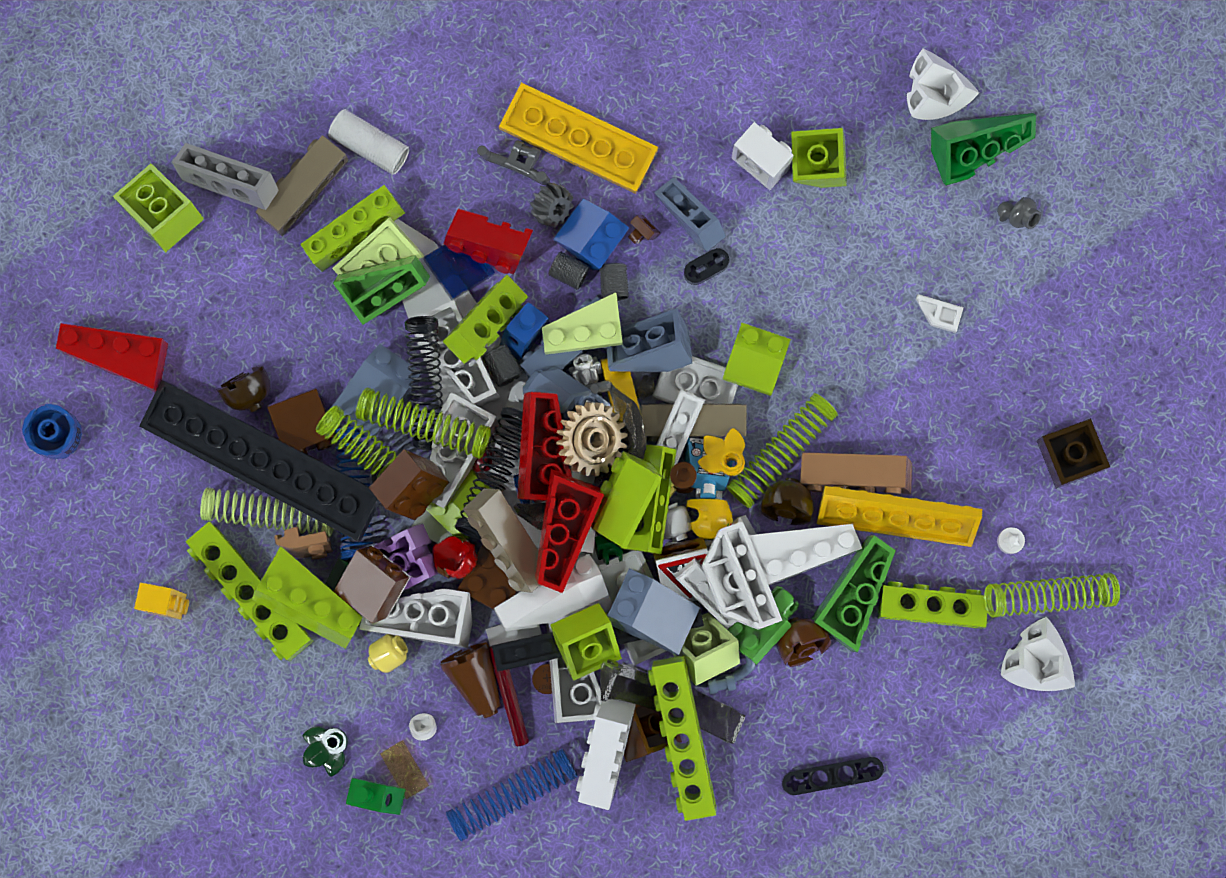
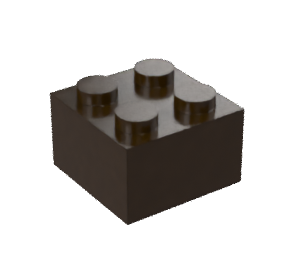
[1037,418,1110,489]

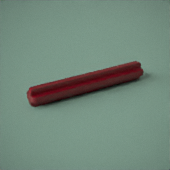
[489,647,529,747]

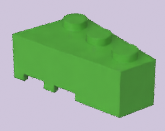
[333,255,430,325]

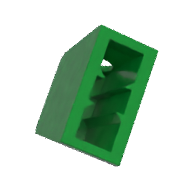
[346,778,406,815]

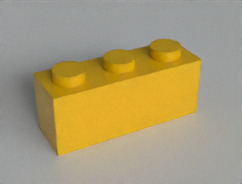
[134,582,189,620]

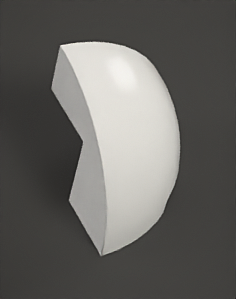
[907,48,979,120]
[1001,617,1075,691]

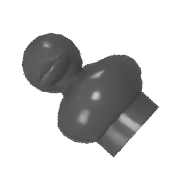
[997,197,1041,229]

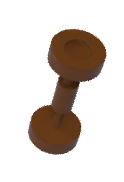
[670,462,697,494]

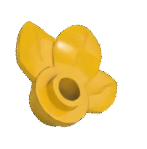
[698,428,745,476]

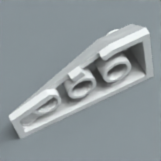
[430,392,499,509]
[494,554,612,631]
[360,589,472,648]

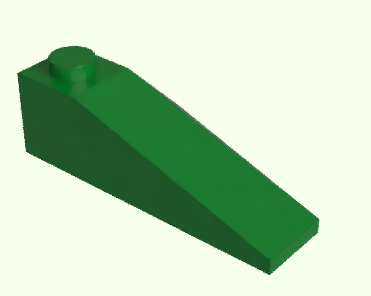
[931,113,1036,186]

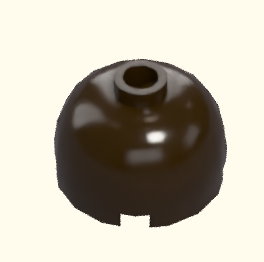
[216,365,271,413]
[761,478,814,525]

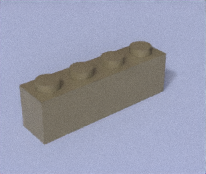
[255,135,349,236]
[641,404,747,441]
[463,489,540,593]

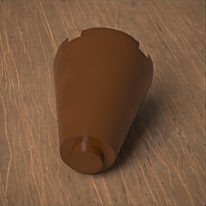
[440,641,501,718]

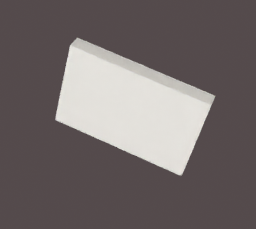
[652,356,738,404]

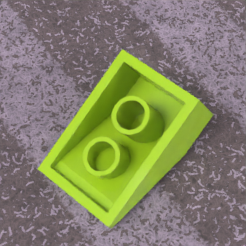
[113,163,204,253]

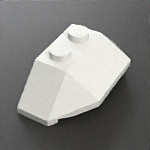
[702,521,782,630]

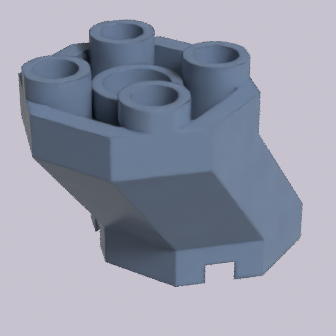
[523,367,610,430]

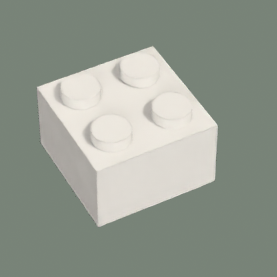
[732,122,793,190]

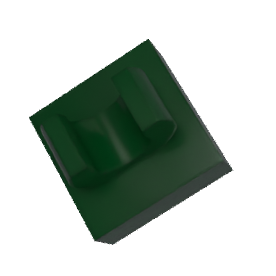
[595,535,624,565]

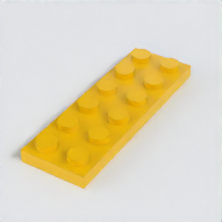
[499,82,658,194]
[817,486,982,547]

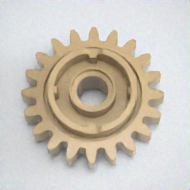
[556,402,627,476]

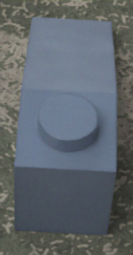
[654,177,726,252]

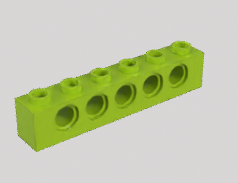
[185,521,314,661]
[648,655,717,821]

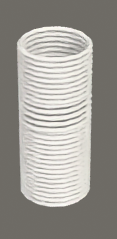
[328,109,409,175]

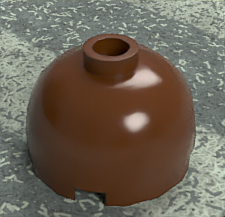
[777,617,832,667]

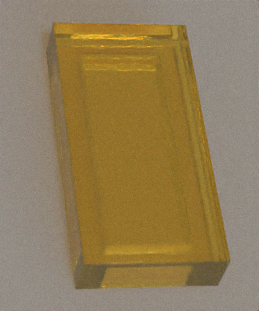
[380,740,430,800]

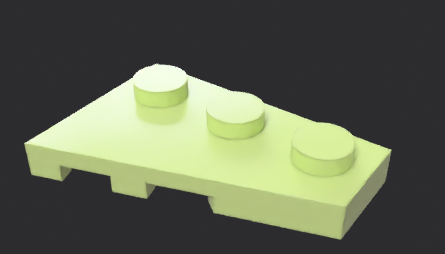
[332,217,424,275]
[542,293,623,355]

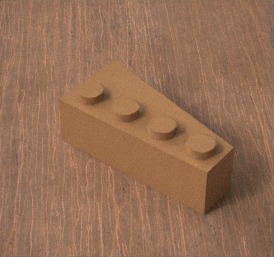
[800,453,913,495]

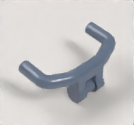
[690,656,756,694]

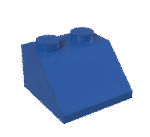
[553,198,629,270]

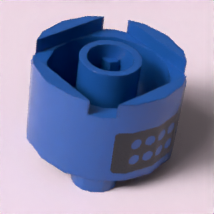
[22,404,82,460]

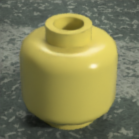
[368,634,408,673]

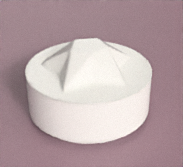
[997,527,1025,554]
[409,713,437,740]

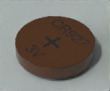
[532,664,552,694]

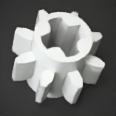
[569,354,603,385]

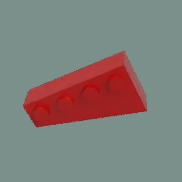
[56,323,168,392]
[517,392,572,501]
[535,469,604,593]

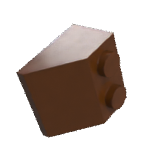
[624,696,682,763]

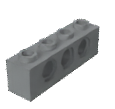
[172,143,279,210]

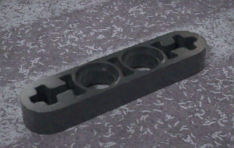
[782,757,884,795]

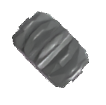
[530,182,574,228]

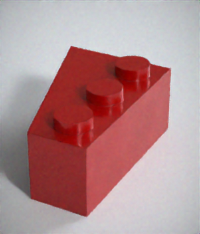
[443,209,533,275]

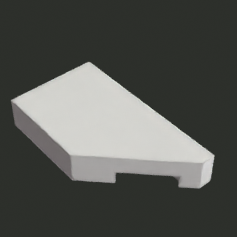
[916,294,964,333]

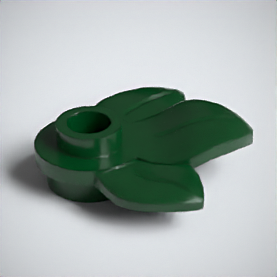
[302,726,348,777]

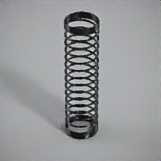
[404,316,443,450]
[454,407,523,540]

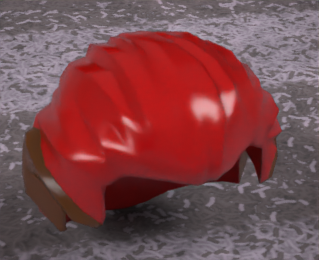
[433,536,477,579]

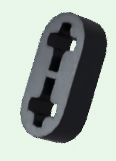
[684,248,729,285]

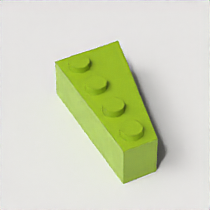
[252,546,363,649]

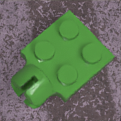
[727,586,799,665]

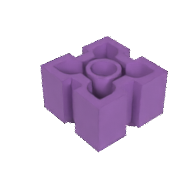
[374,523,439,591]

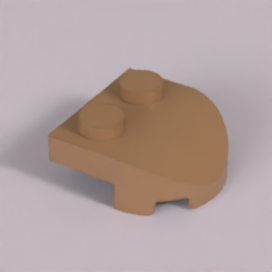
[274,527,333,560]

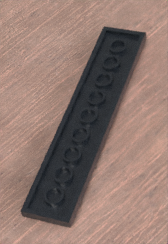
[139,380,380,542]

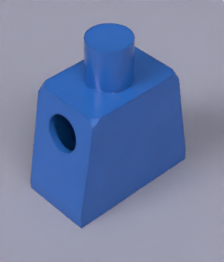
[499,302,550,361]

